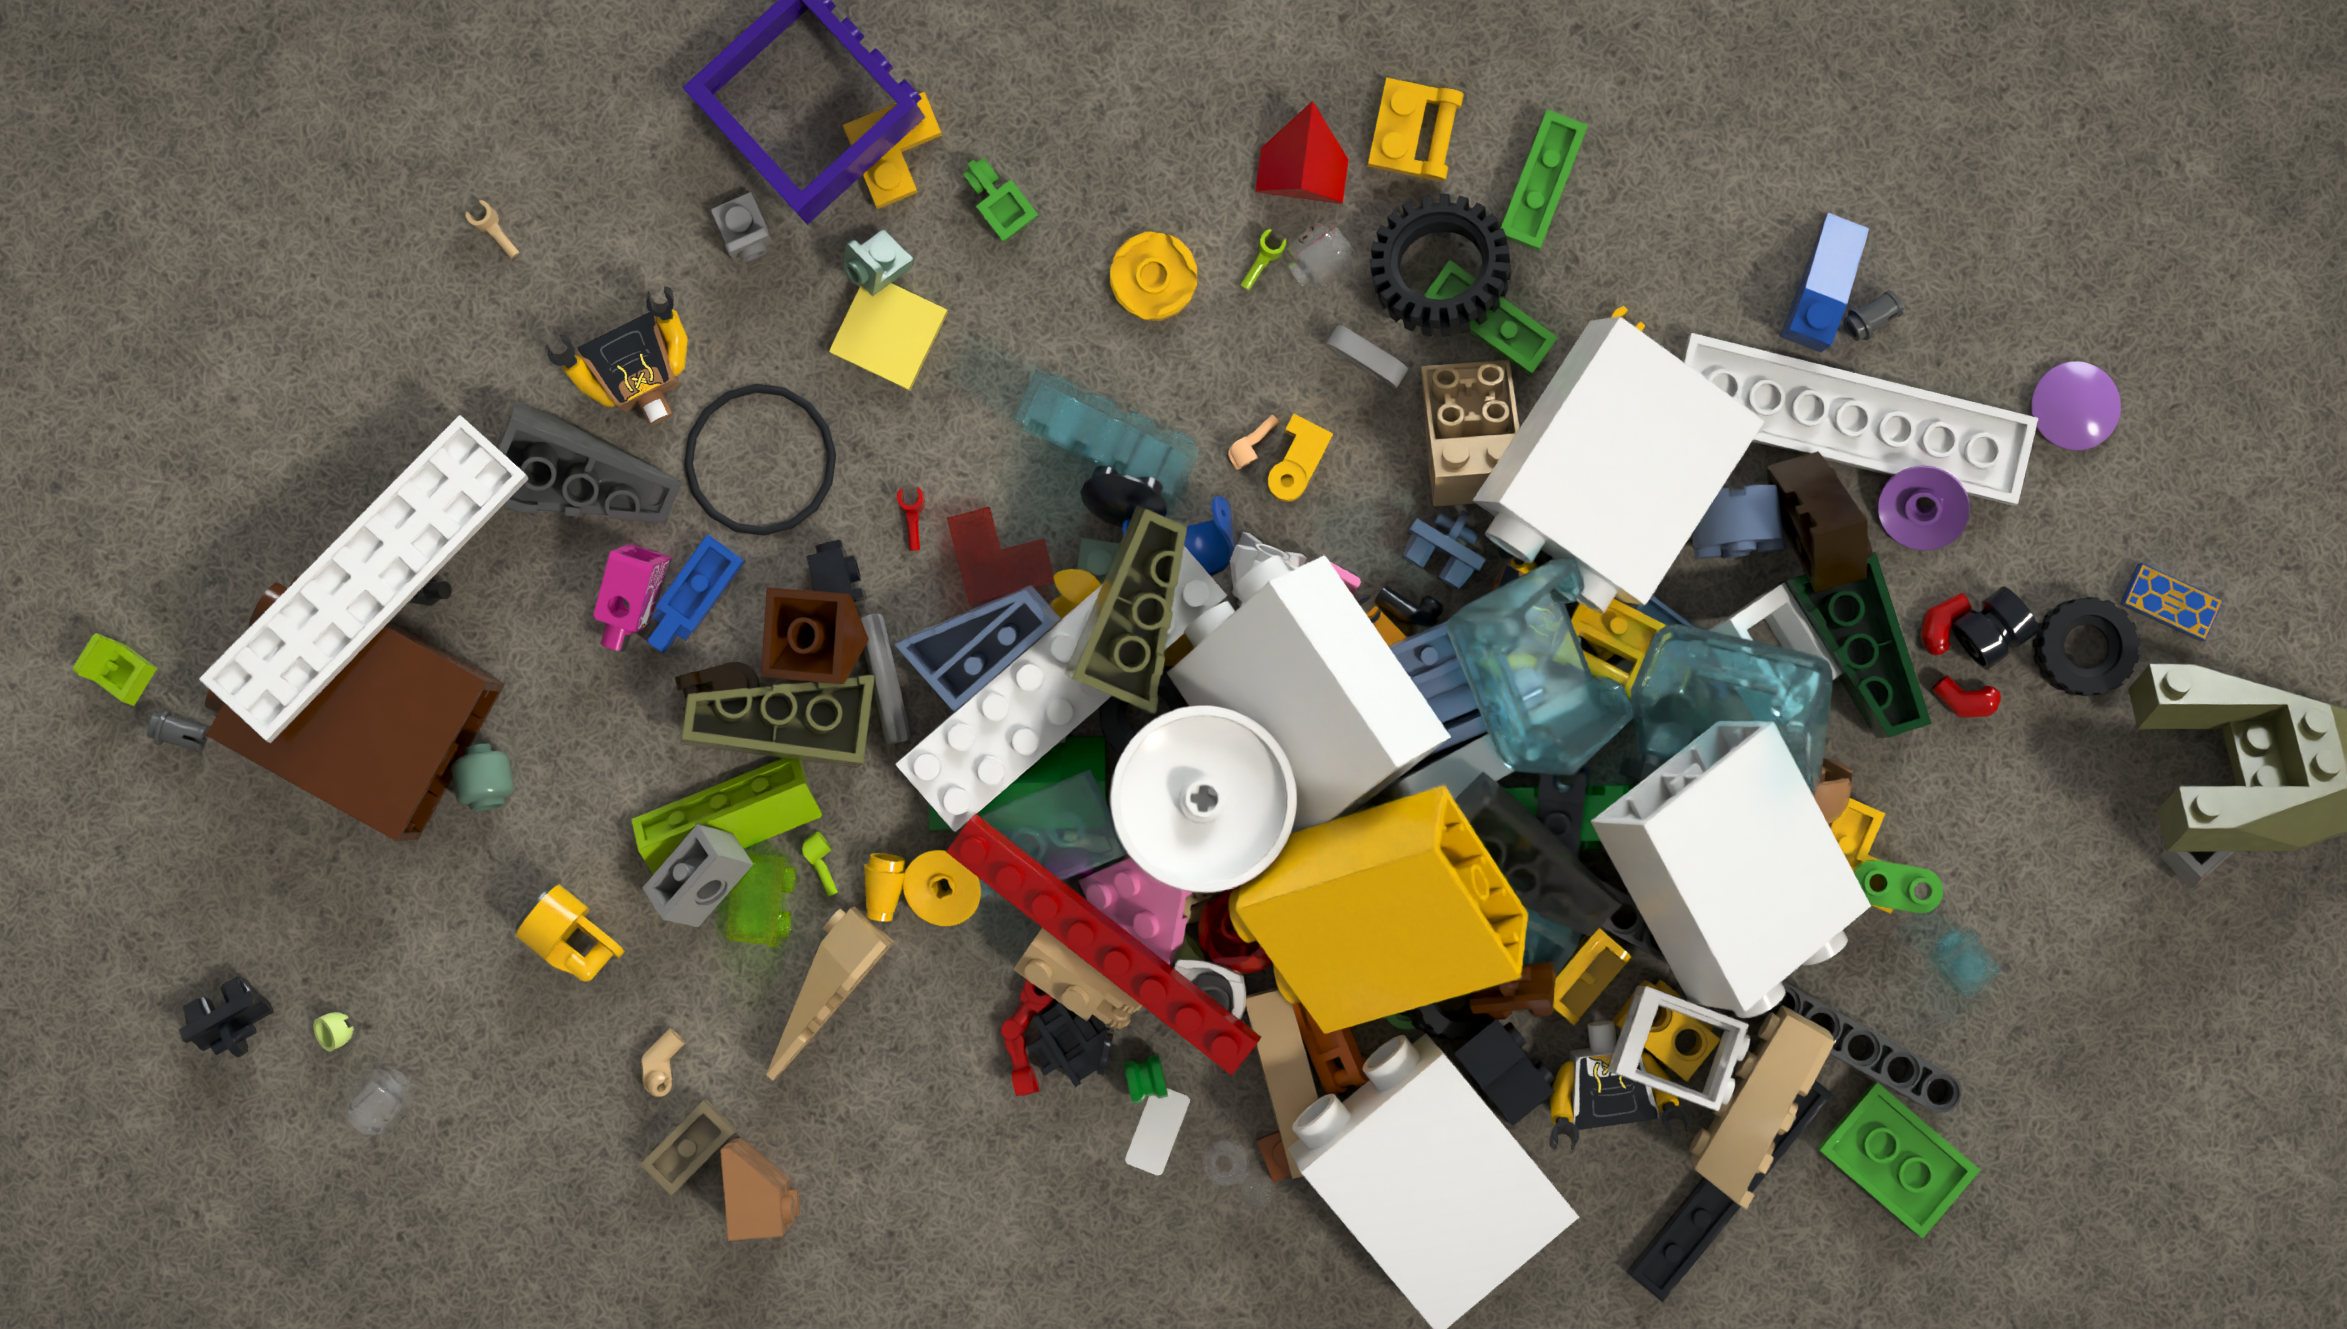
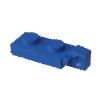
[646,534,746,653]

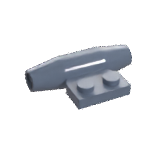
[1388,616,1544,757]

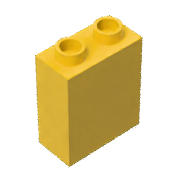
[1229,785,1528,1034]

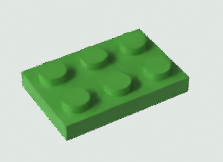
[1816,1080,1981,1239]

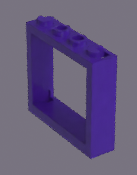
[682,0,926,225]

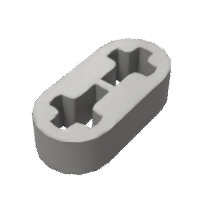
[1325,325,1409,389]

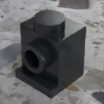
[806,540,867,602]

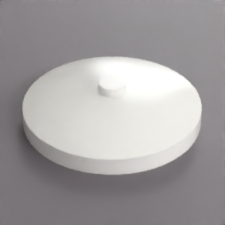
[1110,706,1297,893]

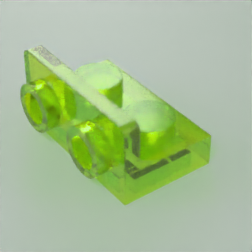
[726,852,797,947]

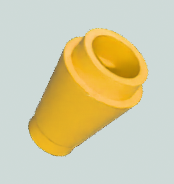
[864,853,906,922]

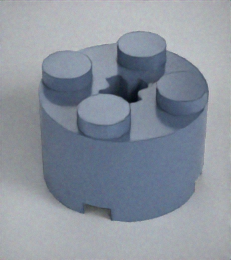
[1692,485,1785,560]

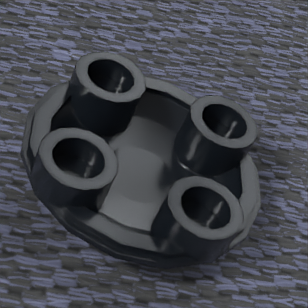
[1080,466,1167,528]

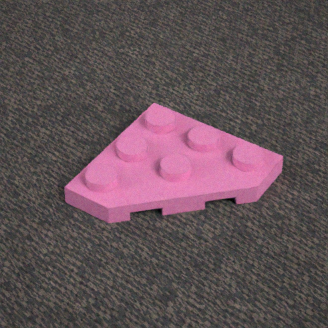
[1078,857,1192,969]

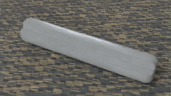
[860,614,911,745]

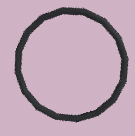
[684,384,836,536]

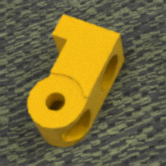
[1267,413,1333,502]

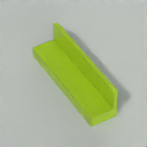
[631,758,822,875]

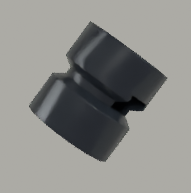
[1951,586,2039,670]

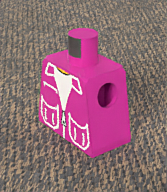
[593,544,672,652]

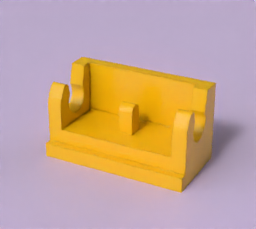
[1553,926,1632,1026]

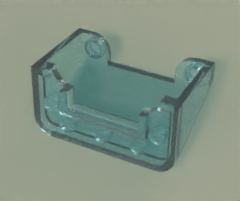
[1447,559,1635,775]
[1630,624,1833,796]

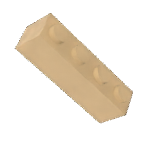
[1689,1005,1835,1209]

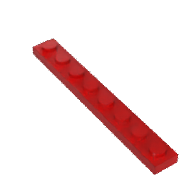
[946,814,1261,1076]

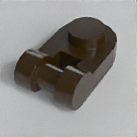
[675,662,760,711]

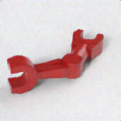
[1001,979,1056,1096]

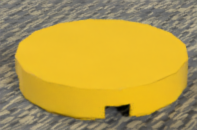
[1110,232,1197,320]

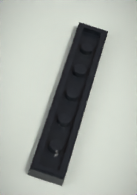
[1626,1080,1833,1302]

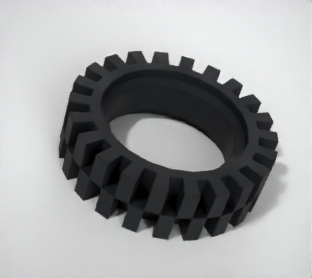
[1370,193,1511,337]

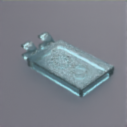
[949,769,1126,902]

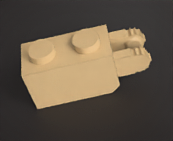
[1013,928,1142,1030]

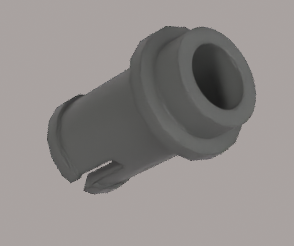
[1843,290,1904,341]
[147,710,210,753]

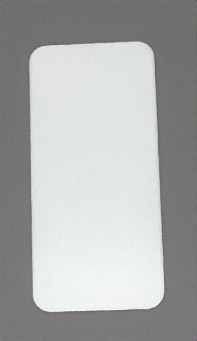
[1125,1088,1190,1175]

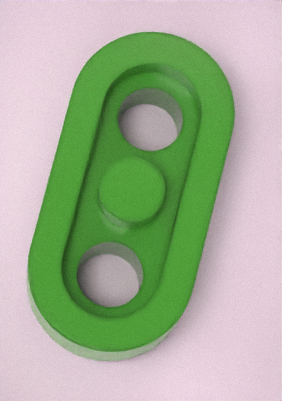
[1853,860,1943,913]

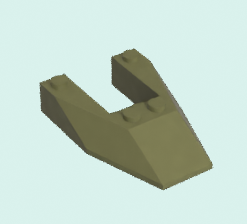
[2128,664,2347,852]

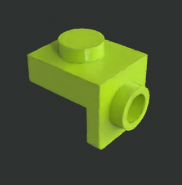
[72,633,157,706]

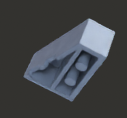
[894,585,1061,712]

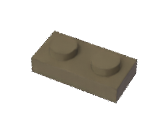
[639,1099,737,1196]

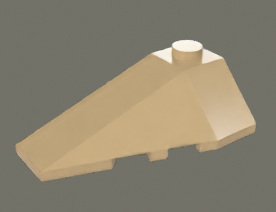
[766,907,895,1081]

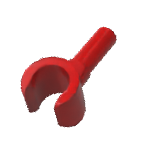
[897,487,925,551]

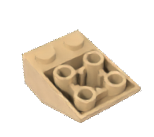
[1421,360,1519,506]

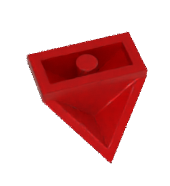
[1255,101,1349,204]

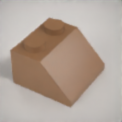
[720,1138,801,1241]

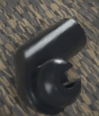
[1375,586,1443,628]

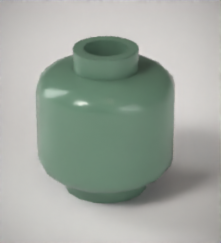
[451,744,514,812]

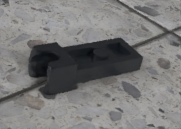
[1527,761,1591,894]

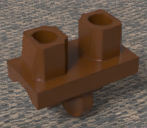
[1470,962,1556,1020]

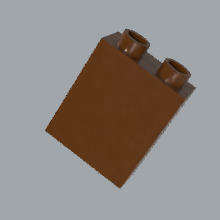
[205,576,505,841]

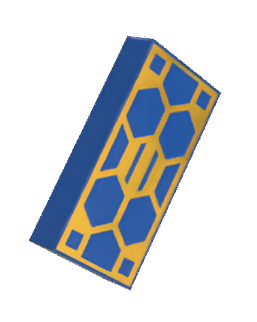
[2120,563,2224,641]

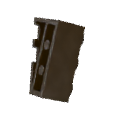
[1767,451,1872,593]

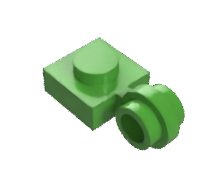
[962,157,1039,243]

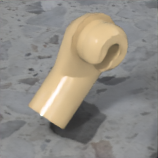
[641,1028,685,1097]

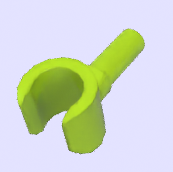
[1240,229,1286,291]
[802,831,838,896]

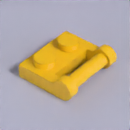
[1367,77,1464,182]
[1551,598,1669,700]

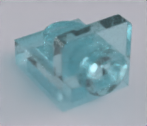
[1930,928,2002,999]

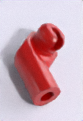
[1920,593,1972,656]
[1931,674,2001,718]

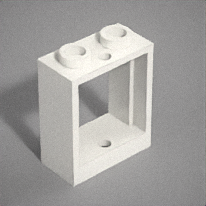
[1702,582,1842,724]
[1607,986,1750,1111]

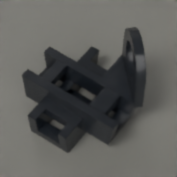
[1026,1002,1114,1087]

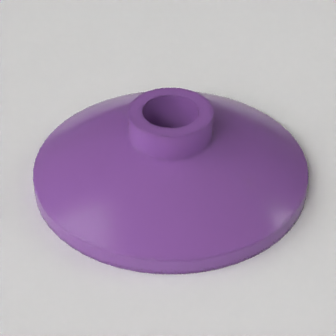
[1878,466,1970,550]

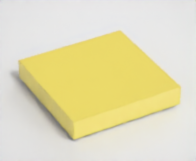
[829,283,948,391]

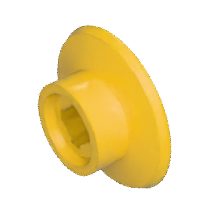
[903,850,981,926]

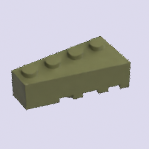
[1064,507,1187,714]
[680,675,875,768]

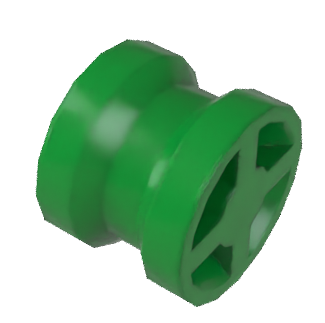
[1123,1053,1168,1105]

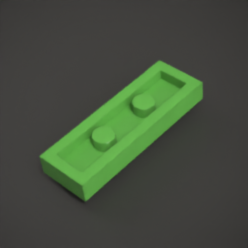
[1500,109,1588,251]
[1423,260,1558,375]

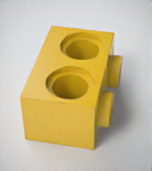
[1611,980,1721,1082]

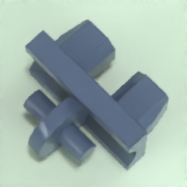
[1402,510,1486,590]

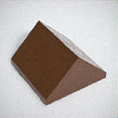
[761,587,869,684]

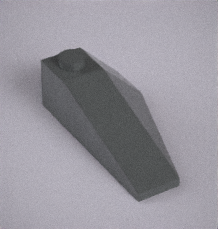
[496,401,681,523]

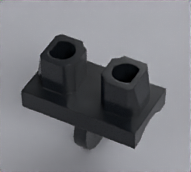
[179,976,274,1057]

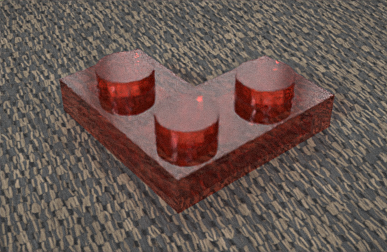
[947,506,1055,605]

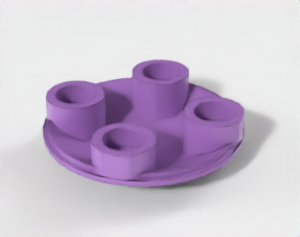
[2030,362,2121,450]

